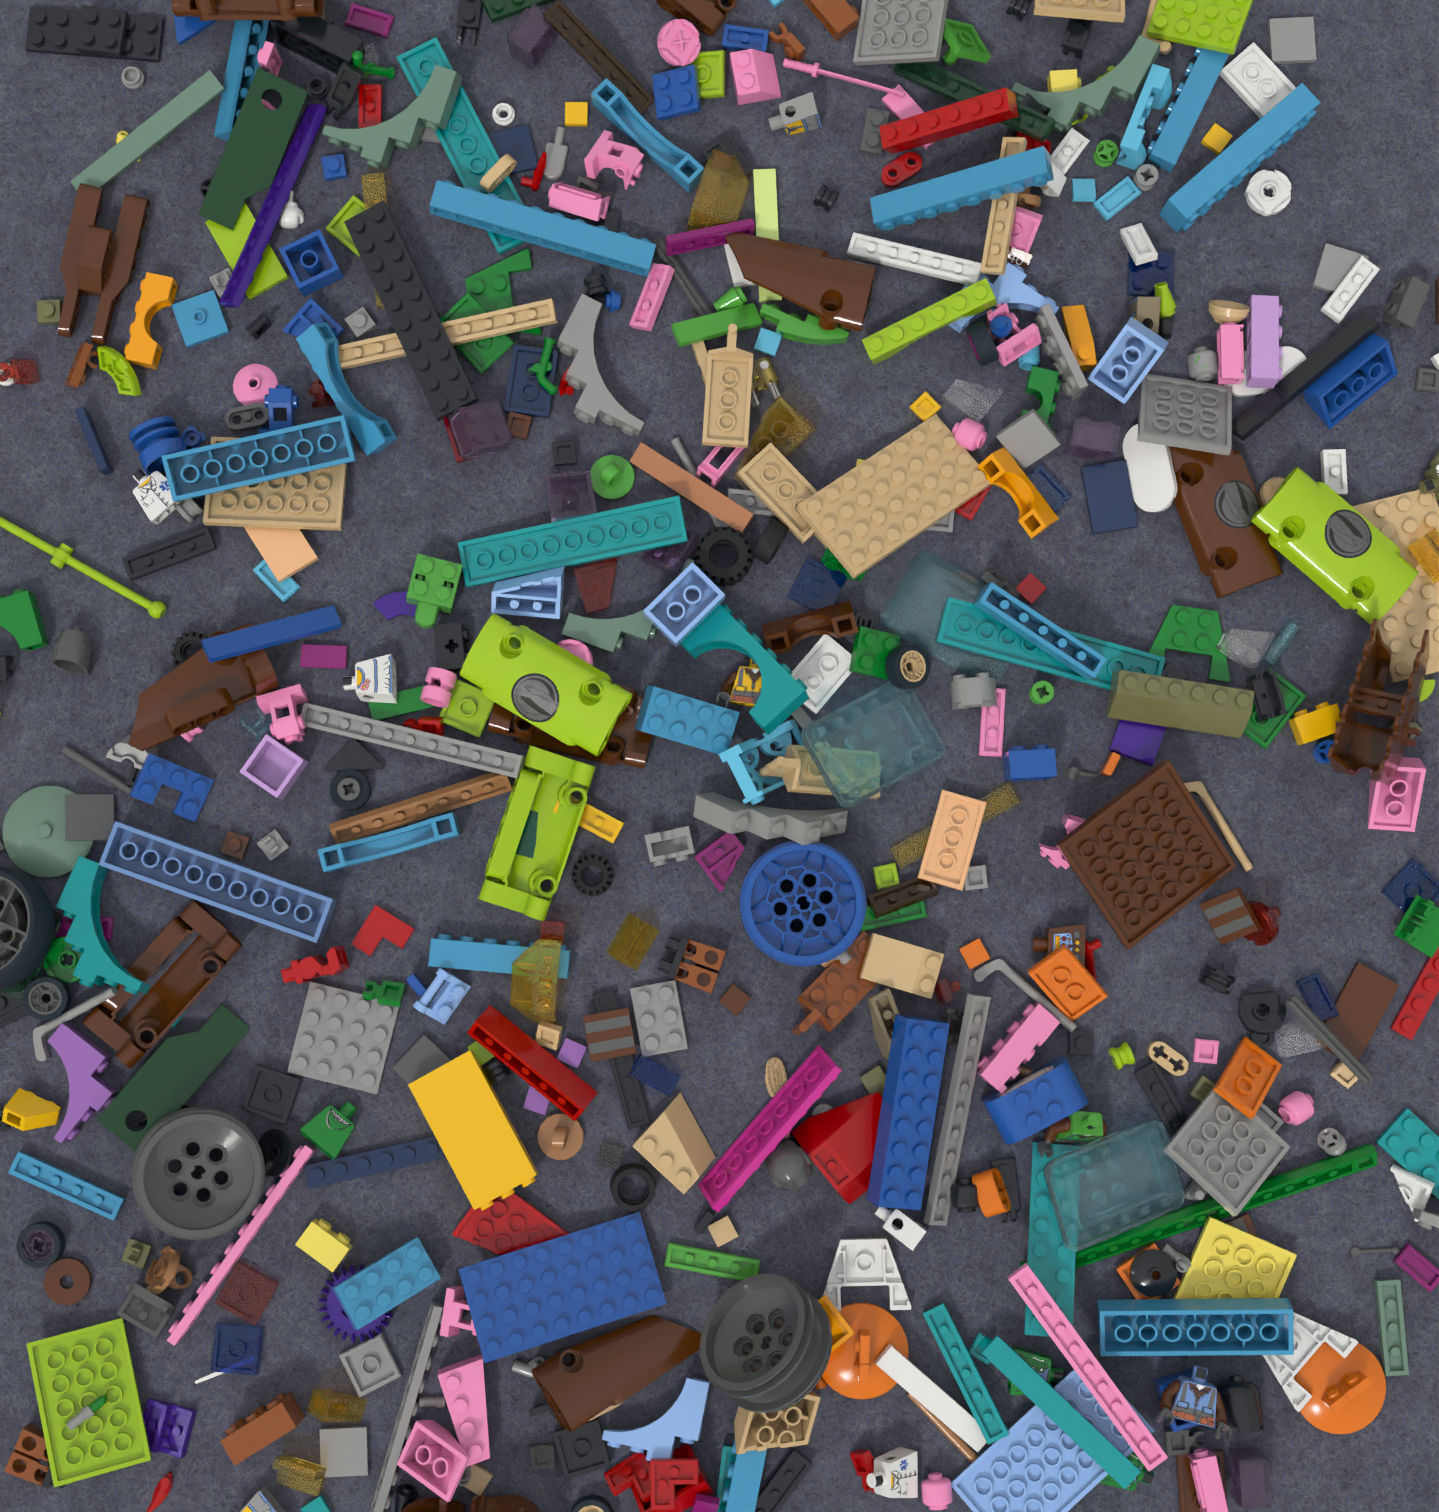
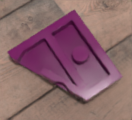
[694,832,744,892]

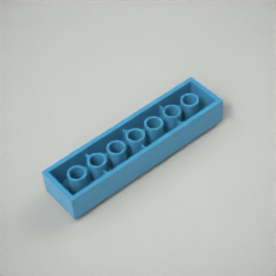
[1159,83,1321,233]
[161,415,357,502]
[1097,1298,1294,1356]

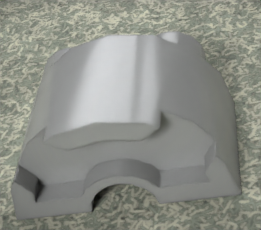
[950,673,997,710]
[106,734,159,770]
[644,826,695,867]

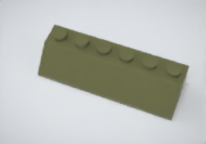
[1106,670,1254,738]

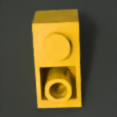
[2,1088,61,1131]

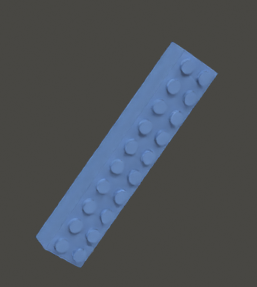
[99,821,338,943]

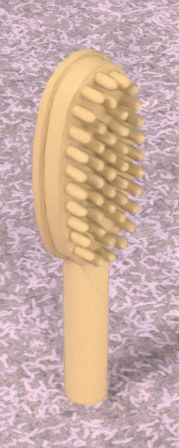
[765,1057,791,1139]

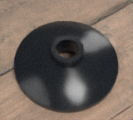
[258,1129,291,1176]
[1130,1249,1177,1297]

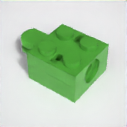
[406,554,462,628]

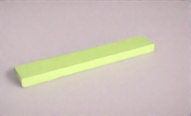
[753,169,782,303]

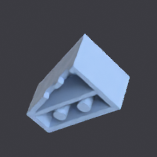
[491,566,565,619]

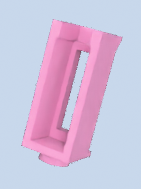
[548,182,610,221]
[1216,322,1245,385]
[696,441,749,488]
[1187,1448,1228,1512]

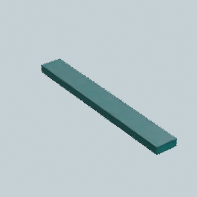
[981,1334,1141,1489]

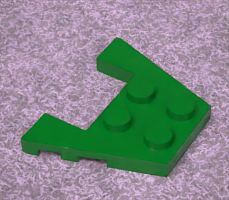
[465,249,541,336]
[1148,605,1230,682]

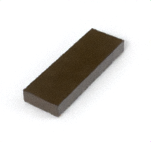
[866,877,939,918]

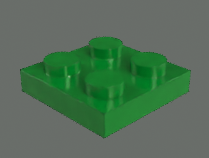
[849,626,901,681]

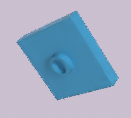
[171,290,230,348]

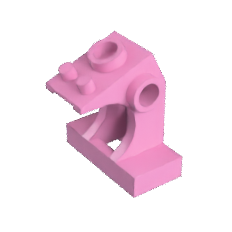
[584,130,644,190]
[986,303,1042,367]
[256,684,308,745]
[1038,812,1086,869]
[440,1286,477,1337]

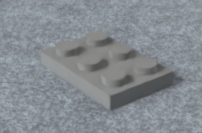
[630,980,688,1057]

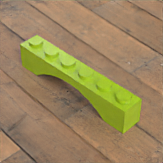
[862,278,997,365]

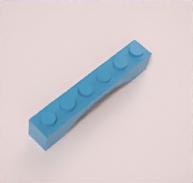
[591,78,705,194]
[296,322,398,456]
[318,813,461,873]

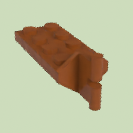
[792,931,877,1035]

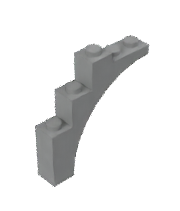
[557,294,644,436]
[693,792,848,845]

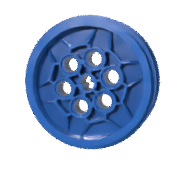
[740,841,866,967]

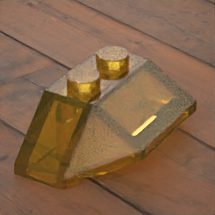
[686,149,749,232]
[510,939,562,1025]

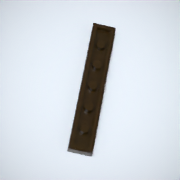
[542,0,655,115]

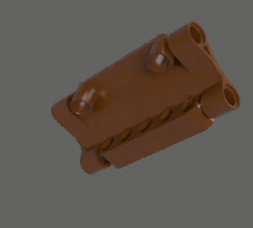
[171,0,324,21]
[488,683,652,769]

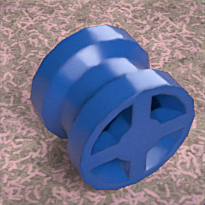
[1312,740,1334,764]

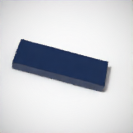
[75,406,113,475]

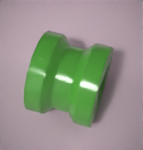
[1093,140,1118,167]
[1029,681,1054,705]

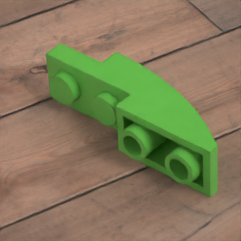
[760,303,849,345]

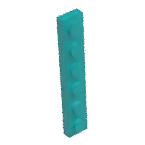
[923,1302,1010,1445]

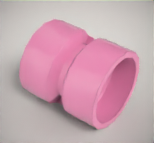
[420,667,457,708]

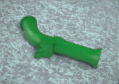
[352,50,395,80]
[528,337,558,395]

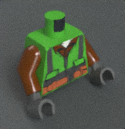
[1037,1111,1108,1162]

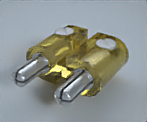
[751,357,781,408]

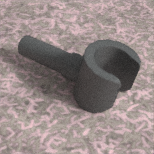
[1064,767,1098,781]

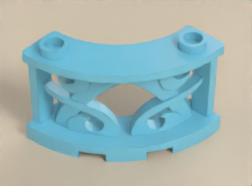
[718,719,807,805]

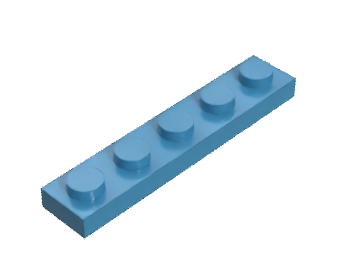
[8,1151,126,1221]

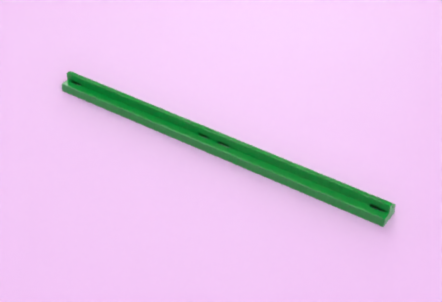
[1020,1144,1377,1269]

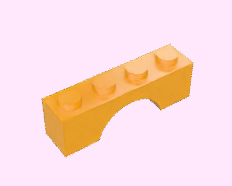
[124,272,178,370]
[977,447,1059,539]

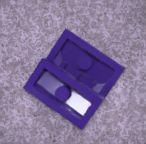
[1109,720,1166,766]
[143,1398,197,1458]

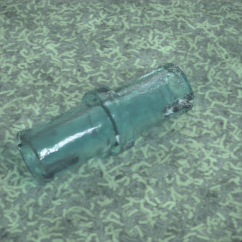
[1262,621,1300,667]

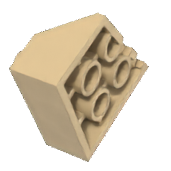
[632,1092,715,1194]
[734,1391,821,1454]

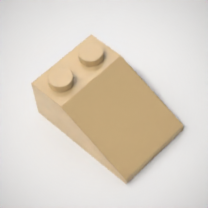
[859,933,944,999]

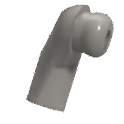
[1159,1242,1191,1273]
[511,1356,545,1377]

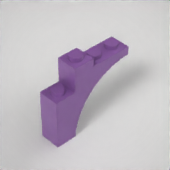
[47,1022,118,1143]

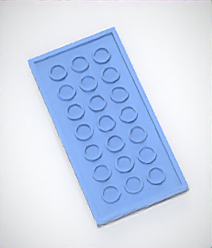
[951,1369,1155,1512]

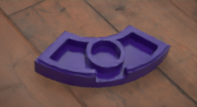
[373,591,417,621]

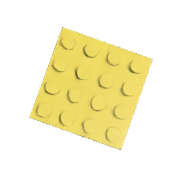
[1173,1215,1297,1299]

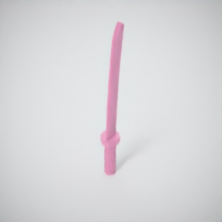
[783,58,905,97]

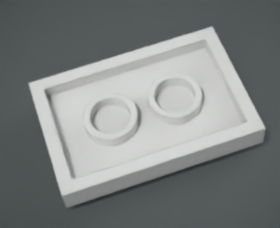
[1219,42,1296,119]
[791,634,852,715]

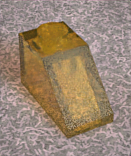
[307,1388,367,1423]

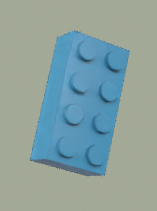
[634,685,740,754]
[332,1237,441,1330]

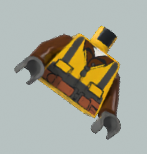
[715,658,762,708]

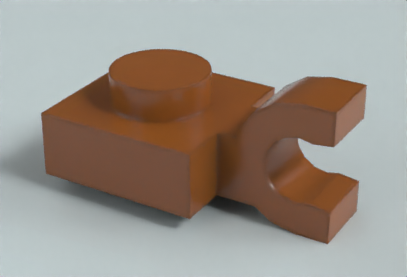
[768,22,805,61]

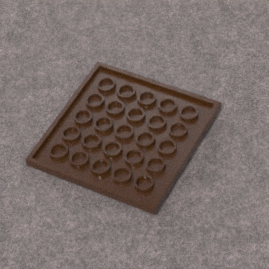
[1055,759,1236,950]

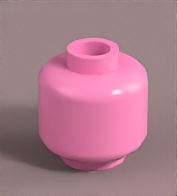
[952,418,987,452]
[1278,1091,1314,1126]
[921,1472,953,1510]

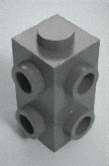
[1382,275,1430,329]

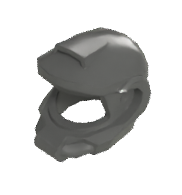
[765,1140,813,1191]

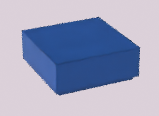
[407,973,428,997]

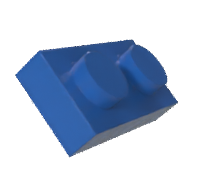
[722,24,769,52]

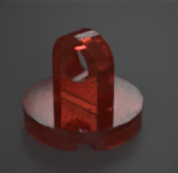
[1244,900,1282,946]

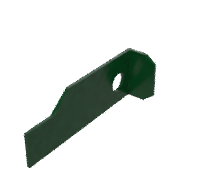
[198,68,308,230]
[96,1005,250,1152]

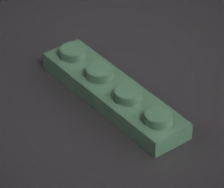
[1374,1278,1409,1376]

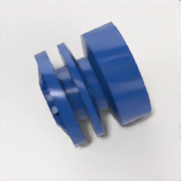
[129,416,188,474]

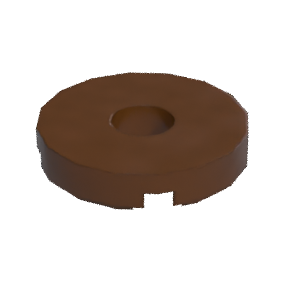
[44,1257,92,1306]

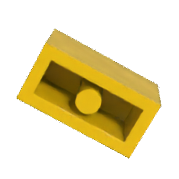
[1288,701,1342,746]

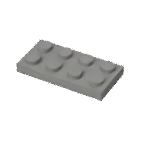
[1034,304,1088,400]

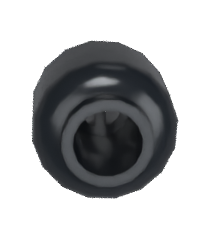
[950,1178,980,1213]

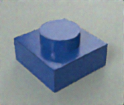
[321,154,348,181]

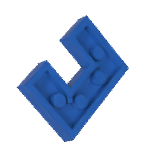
[129,753,214,822]

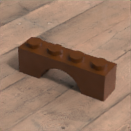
[762,600,858,655]

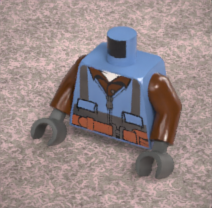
[1156,1365,1232,1440]

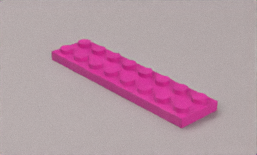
[698,1045,842,1213]

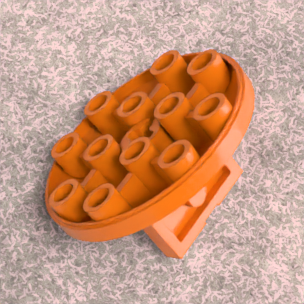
[822,1302,909,1399]
[1294,1342,1386,1434]

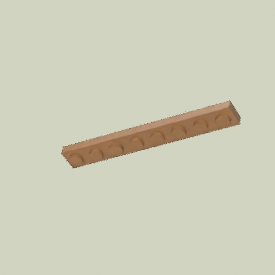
[329,772,512,844]

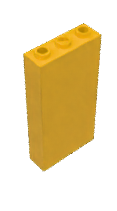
[408,1050,538,1211]

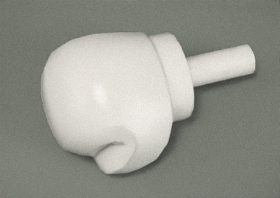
[279,191,304,229]

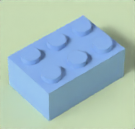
[1087,317,1169,404]
[643,562,725,647]

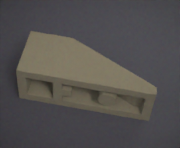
[868,988,900,1059]

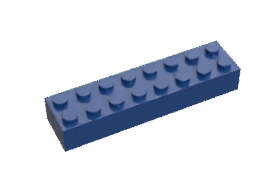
[867,1014,950,1210]

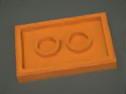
[1028,944,1108,1021]
[1213,1036,1282,1119]

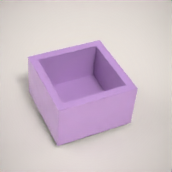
[240,734,309,800]

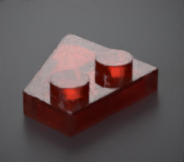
[574,558,617,614]

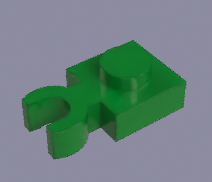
[362,980,406,1007]

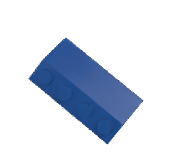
[1302,333,1398,429]

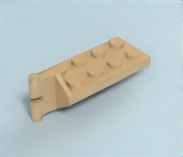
[702,324,753,448]
[737,442,827,549]
[759,745,880,799]

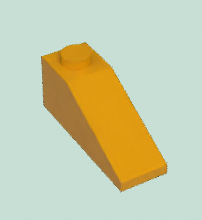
[1061,304,1097,372]

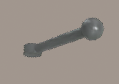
[1350,1245,1400,1257]

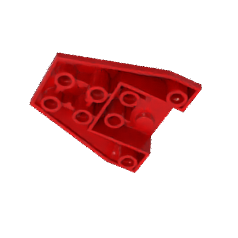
[791,1091,883,1205]

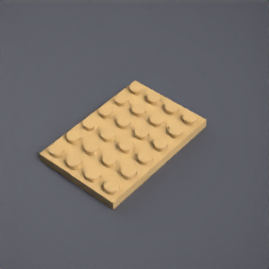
[203,437,347,531]

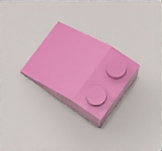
[1368,757,1426,832]
[397,1420,470,1502]

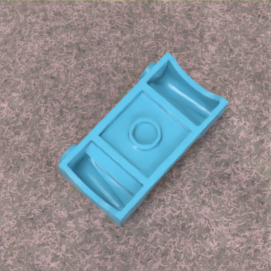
[1116,64,1172,170]

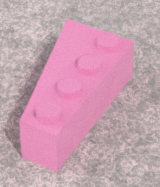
[976,1003,1060,1094]

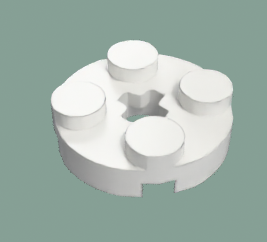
[1245,170,1292,216]

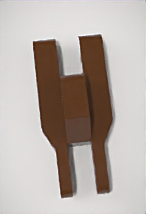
[58,183,150,346]

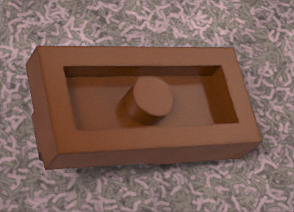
[64,342,98,389]

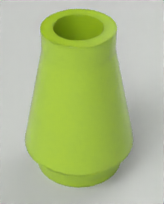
[1154,282,1177,318]

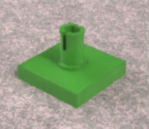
[942,18,991,66]

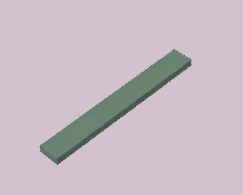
[70,70,226,190]

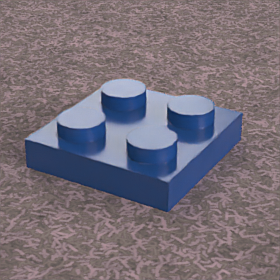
[652,64,701,120]

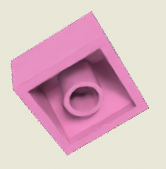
[730,49,782,105]

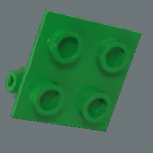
[1393,895,1439,958]

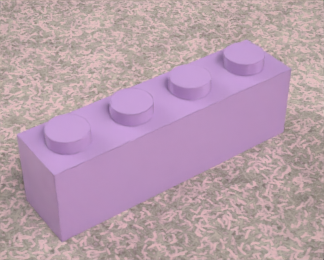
[1246,295,1282,389]

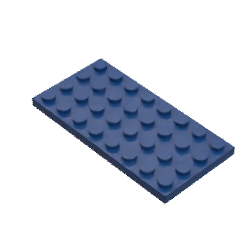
[459,1212,666,1363]

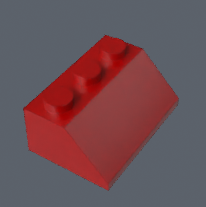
[631,1443,714,1512]

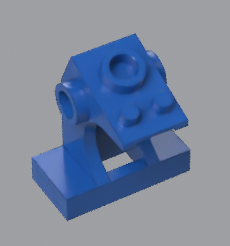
[258,385,299,434]

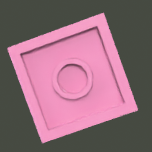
[1010,206,1043,253]

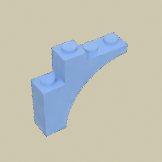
[949,262,1059,333]
[602,1377,711,1461]

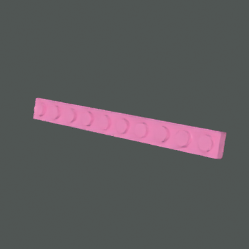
[167,1143,317,1346]
[1007,1263,1168,1471]

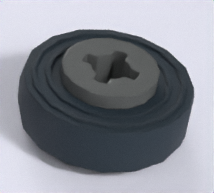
[329,769,371,810]

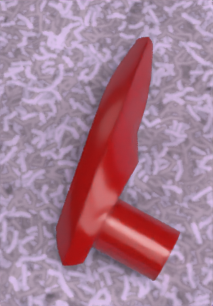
[521,151,546,192]
[559,365,574,396]
[1085,939,1102,979]
[146,1472,173,1512]

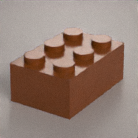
[220,1392,305,1466]

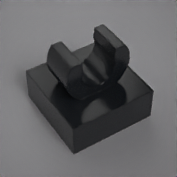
[854,611,879,634]

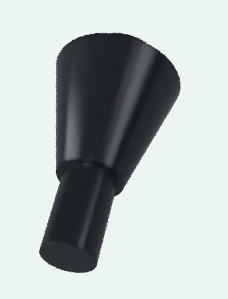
[395,1484,419,1512]

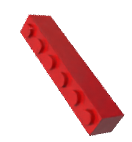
[879,87,1019,154]
[467,1005,598,1121]

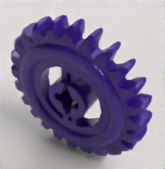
[318,1264,395,1343]

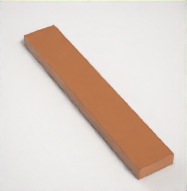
[629,442,755,534]

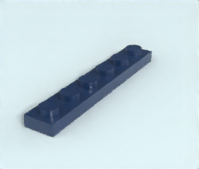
[304,1136,446,1189]

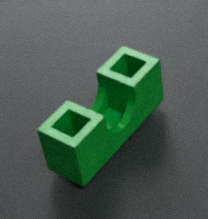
[1019,366,1061,429]

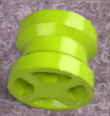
[1108,1042,1135,1070]

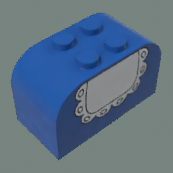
[981,1055,1089,1145]

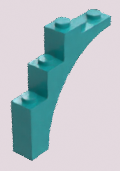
[56,856,151,995]

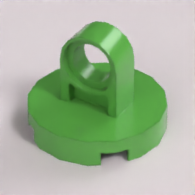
[589,455,635,500]

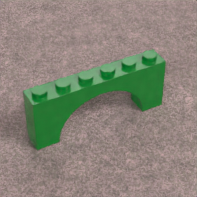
[0,589,49,652]

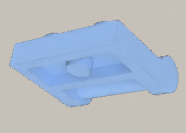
[413,967,471,1025]

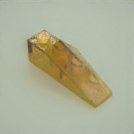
[733,396,817,491]

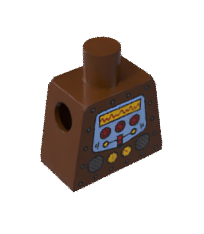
[1031,924,1086,967]

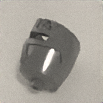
[51,627,93,676]

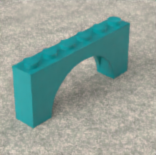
[680,603,809,735]

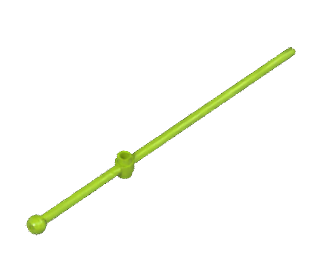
[0,516,166,619]

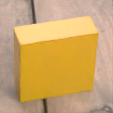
[565,102,588,126]
[1201,123,1233,155]
[909,391,941,422]

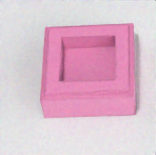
[1193,1038,1219,1064]

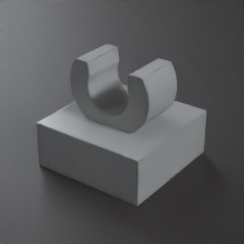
[209,267,232,299]
[257,829,290,861]

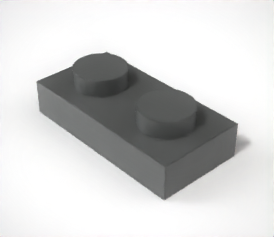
[860,107,890,156]

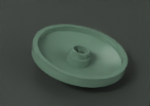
[2,786,95,877]

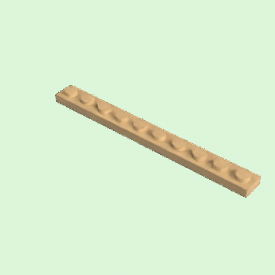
[338,298,558,370]

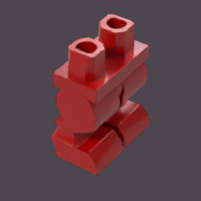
[281,946,350,984]

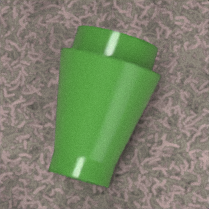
[713,285,748,312]

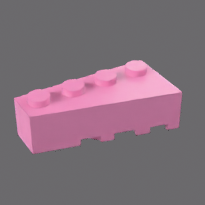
[437,1354,490,1467]

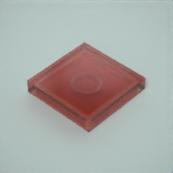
[215,1261,279,1326]

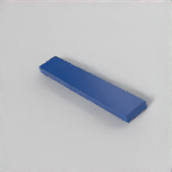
[201,605,342,663]

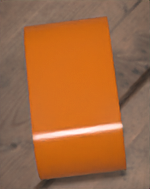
[972,1168,1011,1217]

